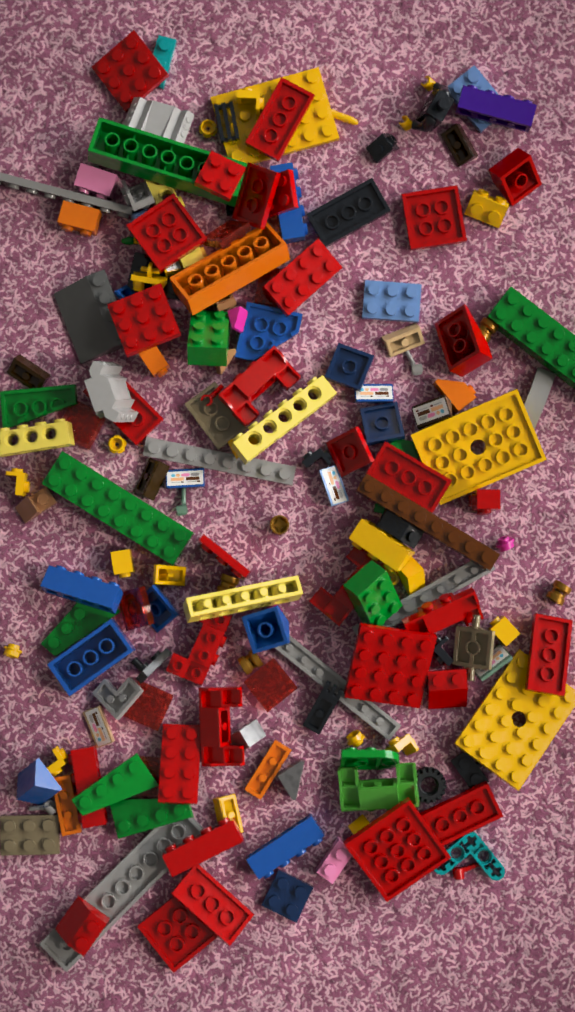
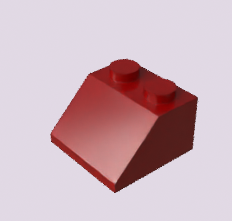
[488,148,542,206]
[426,668,468,709]
[55,896,110,957]

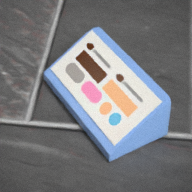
[319,465,349,507]

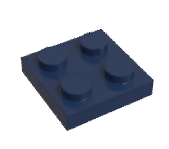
[325,343,374,392]
[360,402,405,446]
[261,869,313,923]

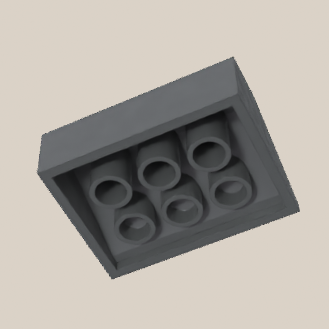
[54,269,123,364]

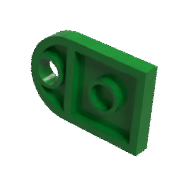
[340,747,399,770]

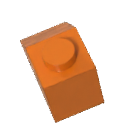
[138,346,170,378]
[433,379,477,414]

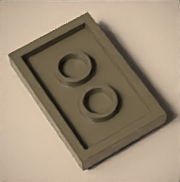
[185,382,248,451]
[0,814,60,856]

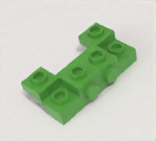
[337,762,419,812]

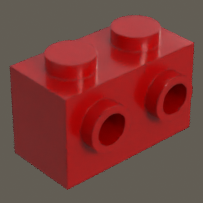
[468,489,501,515]

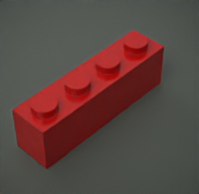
[68,745,108,828]
[162,817,244,877]

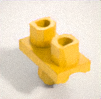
[130,262,168,291]

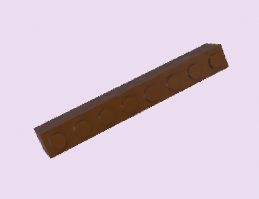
[355,473,500,571]

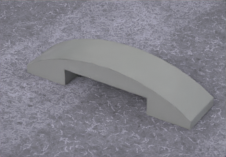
[524,367,556,430]

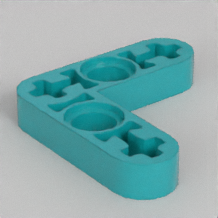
[434,832,505,881]

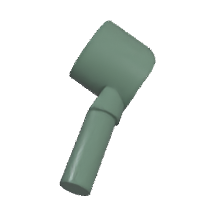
[176,488,188,516]

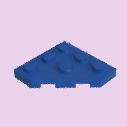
[235,302,303,362]

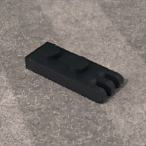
[303,680,344,734]

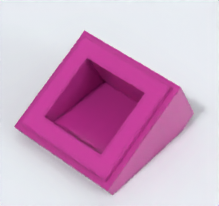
[228,306,248,333]

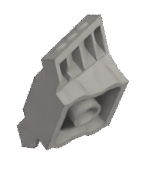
[123,97,195,143]
[84,361,139,422]

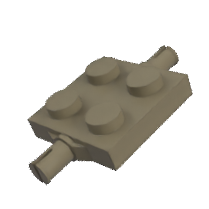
[452,615,495,681]

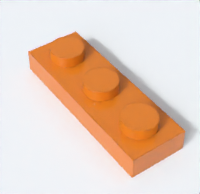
[244,739,292,800]
[54,774,82,836]

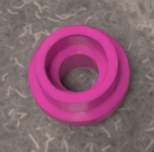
[495,536,514,552]

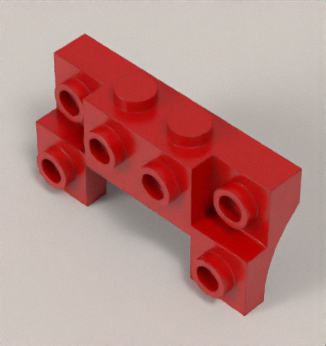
[218,346,301,427]
[309,547,386,626]
[401,587,484,634]
[166,614,233,686]
[199,686,245,767]

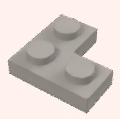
[92,677,144,720]

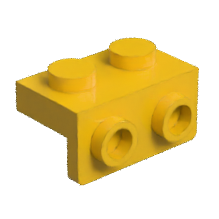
[464,189,509,228]

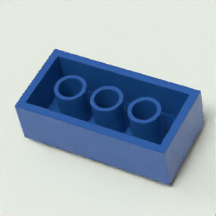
[47,618,136,696]

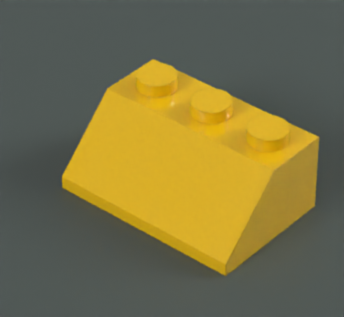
[349,519,415,572]

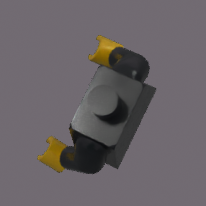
[399,76,454,132]

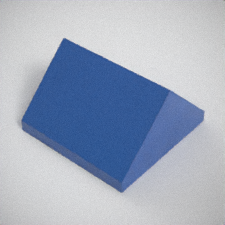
[133,584,180,633]
[242,606,290,654]
[16,758,62,805]

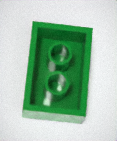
[187,310,230,366]
[343,560,402,626]

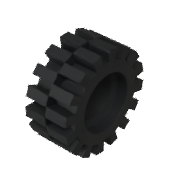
[417,766,447,804]

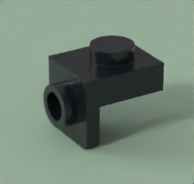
[366,133,399,163]
[302,448,332,469]
[434,635,454,666]

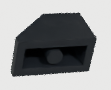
[376,509,424,549]

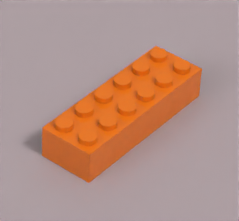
[170,223,290,315]

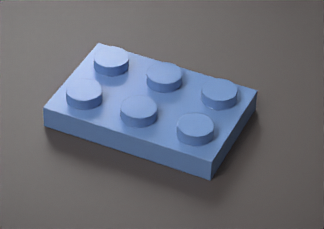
[447,65,499,133]
[362,280,422,323]

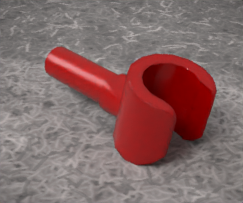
[201,384,224,406]
[453,862,479,880]

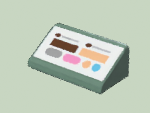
[475,644,513,681]

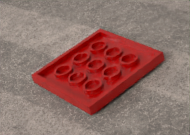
[344,623,437,708]
[343,797,451,902]

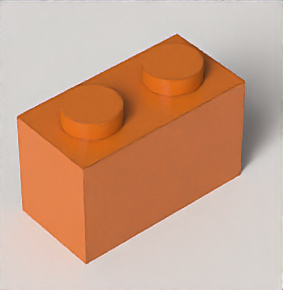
[57,200,102,237]

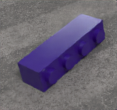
[455,85,537,133]

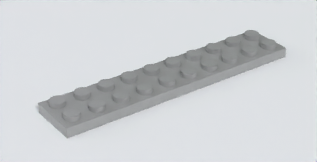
[39,817,203,972]

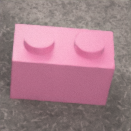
[74,163,119,200]
[316,836,352,884]

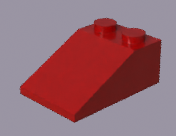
[434,304,493,377]

